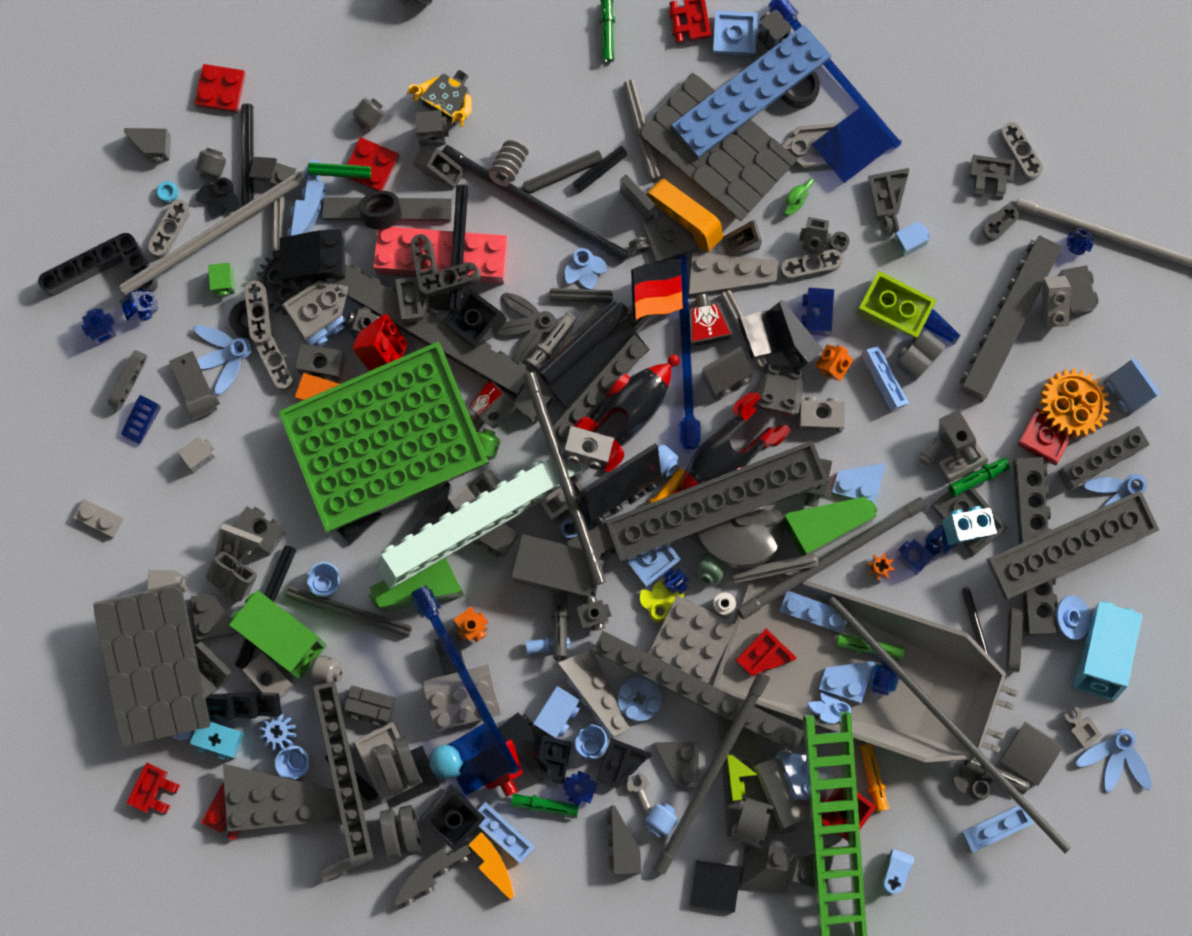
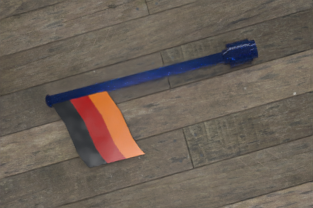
[631,254,701,450]

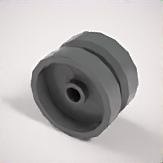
[375,736,422,794]
[380,805,421,860]

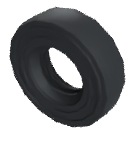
[229,300,265,339]

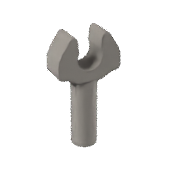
[627,773,652,816]

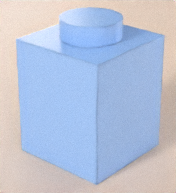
[894,221,930,256]

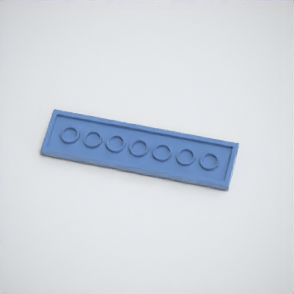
[671,24,832,159]

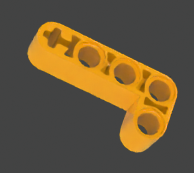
[646,179,723,253]

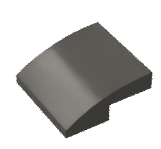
[1000,721,1063,786]

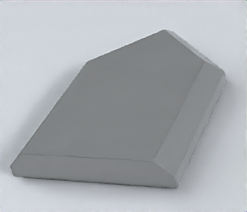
[782,123,845,168]
[282,281,348,340]

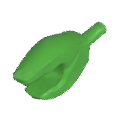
[784,178,814,216]

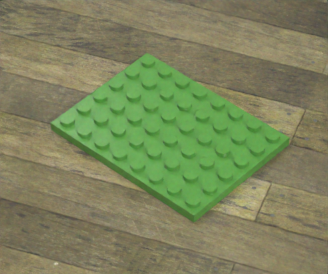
[278,342,489,533]

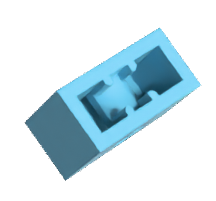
[190,722,244,761]

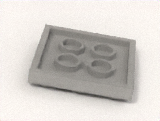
[648,595,737,683]

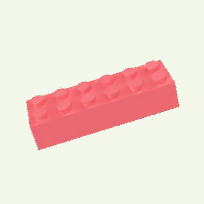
[374,227,508,284]

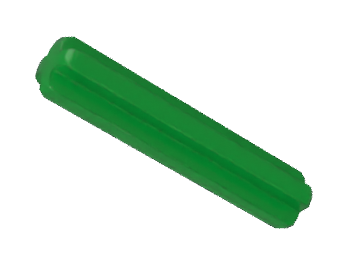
[307,162,371,179]

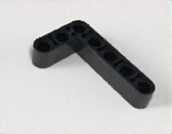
[38,233,158,296]

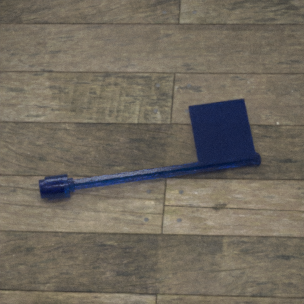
[768,0,902,184]
[411,585,520,796]

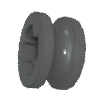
[883,214,899,235]
[829,231,850,253]
[628,237,650,254]

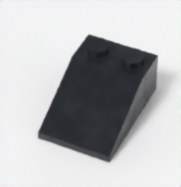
[280,229,346,281]

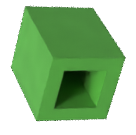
[208,263,235,297]

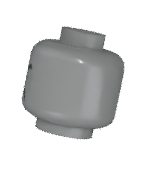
[308,655,343,684]

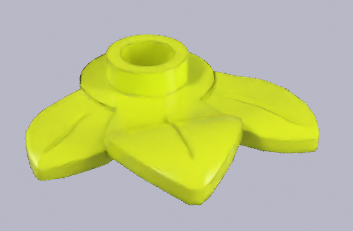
[640,579,684,623]

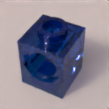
[897,539,934,575]

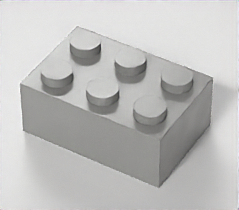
[424,664,501,731]

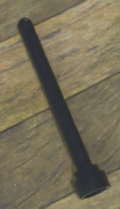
[962,587,990,656]

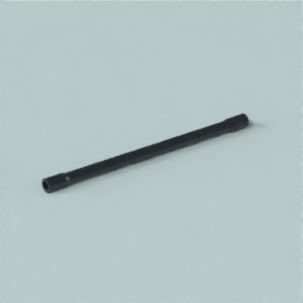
[442,145,629,263]

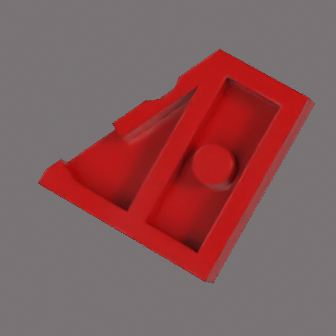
[735,628,797,676]

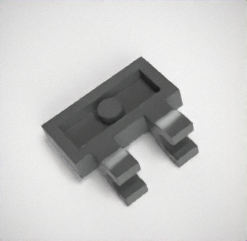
[969,155,1016,199]

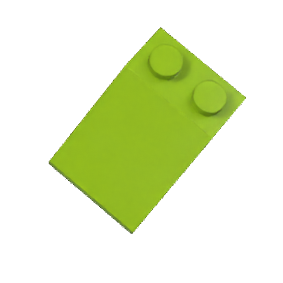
[856,270,937,338]

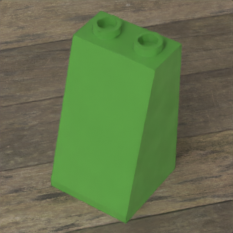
[783,496,877,556]
[369,558,464,612]
[229,590,327,680]

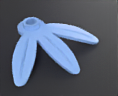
[193,325,252,396]
[1083,474,1147,507]
[1075,728,1152,793]

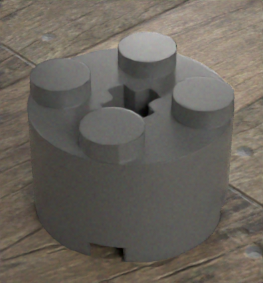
[731,798,774,850]

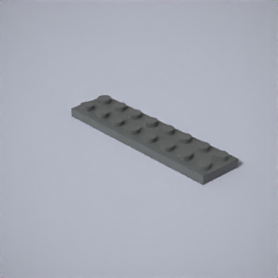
[986,490,1159,600]

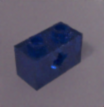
[801,287,834,336]

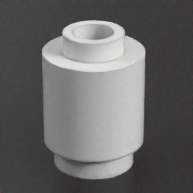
[713,593,736,617]

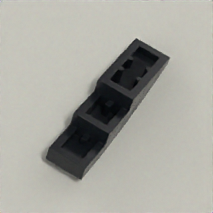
[205,692,282,721]

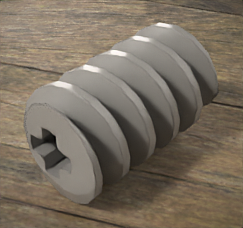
[489,139,529,186]

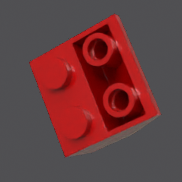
[352,314,408,371]

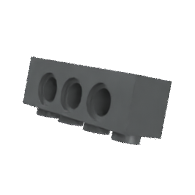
[1058,426,1150,490]

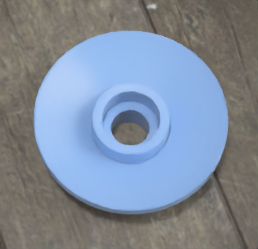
[1056,595,1090,640]

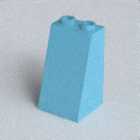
[1072,601,1143,701]

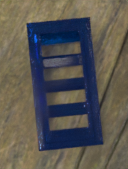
[923,309,961,344]
[121,395,162,445]

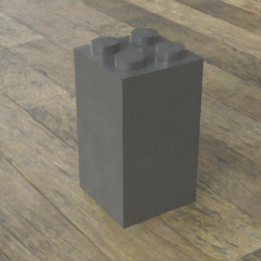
[511,534,604,600]

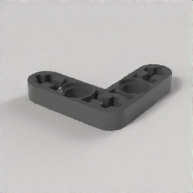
[411,234,481,296]

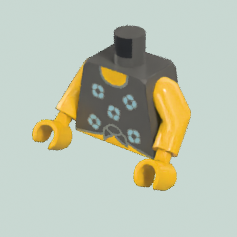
[406,70,472,127]

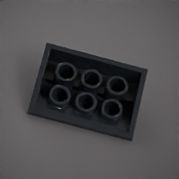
[577,443,662,529]

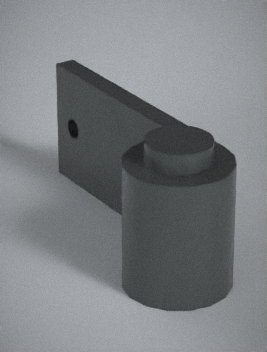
[169,351,220,420]

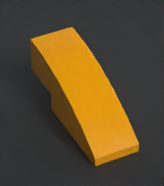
[469,832,515,900]

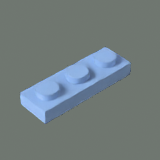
[861,346,909,411]
[780,591,847,634]
[478,802,535,864]
[962,805,1034,853]

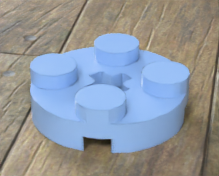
[618,676,662,721]

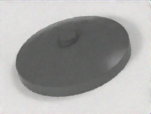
[696,504,784,569]

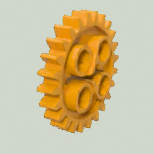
[1039,368,1111,439]

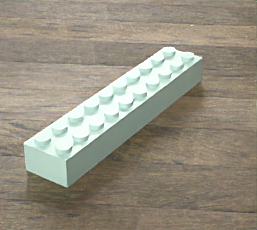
[376,451,582,589]

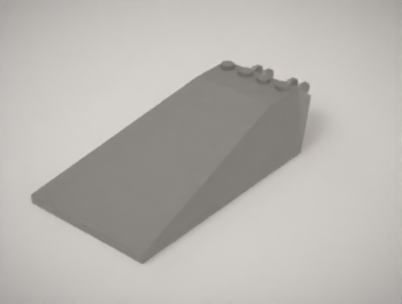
[713,573,1019,763]

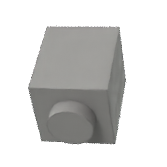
[178,436,215,473]

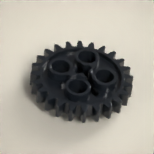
[257,250,327,316]

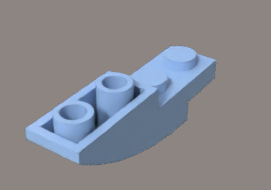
[287,160,327,236]

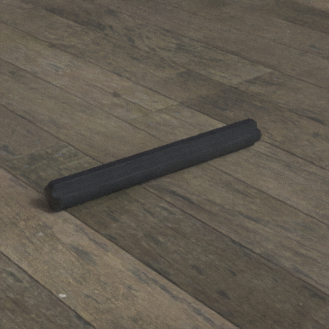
[241,103,254,206]

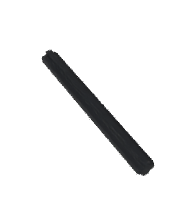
[448,184,468,311]
[235,545,296,669]

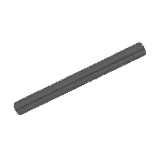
[286,586,412,637]

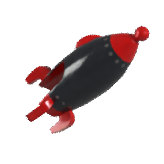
[573,354,680,473]
[673,392,791,494]

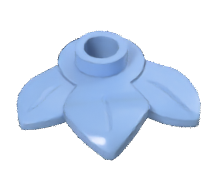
[565,248,607,289]
[808,690,851,724]

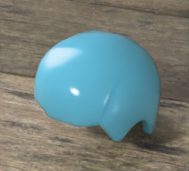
[429,745,463,779]

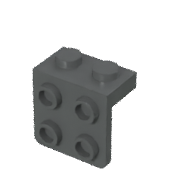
[195,642,232,699]

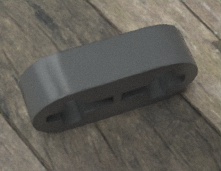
[983,205,1019,241]

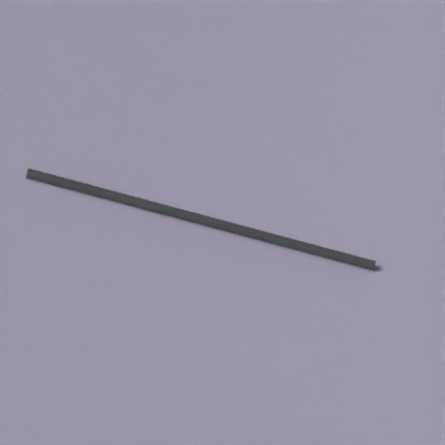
[828,596,1071,854]

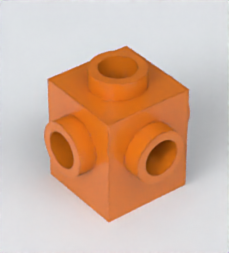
[814,344,853,382]
[453,606,489,643]

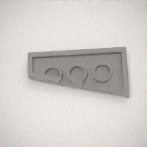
[689,253,778,296]
[554,649,630,739]

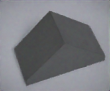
[723,220,762,256]

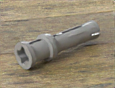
[525,312,577,371]

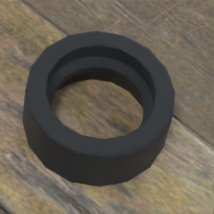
[781,71,820,108]
[359,190,402,229]

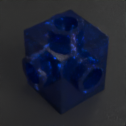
[120,288,159,321]
[81,308,117,345]
[562,771,598,805]

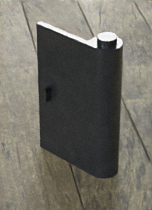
[537,301,650,408]

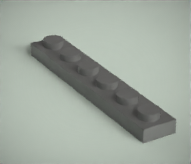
[552,334,648,446]

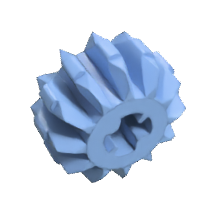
[259,714,297,751]

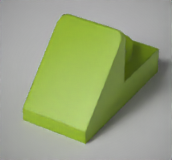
[727,755,757,801]

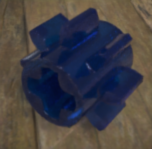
[1066,228,1094,255]
[662,568,689,595]

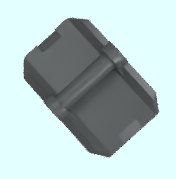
[756,363,805,417]

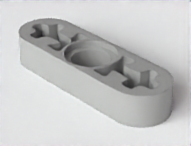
[1000,122,1043,180]
[148,200,190,258]
[781,249,843,280]
[245,280,271,344]
[254,332,294,391]

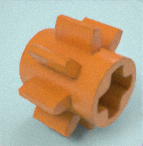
[867,553,895,581]

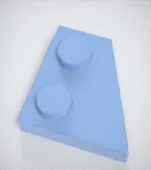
[832,463,886,504]
[818,661,874,704]
[776,751,809,802]

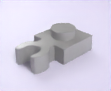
[1063,707,1102,749]

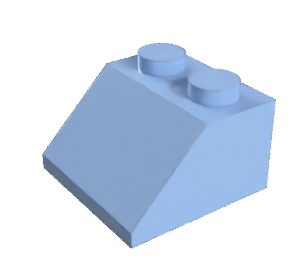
[1104,357,1160,416]

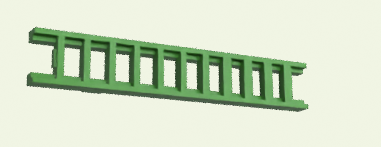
[803,711,867,936]

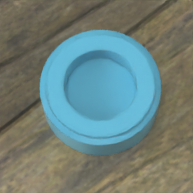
[156,181,179,204]

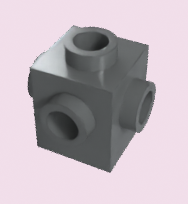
[799,217,831,253]
[346,307,380,338]
[577,598,612,631]

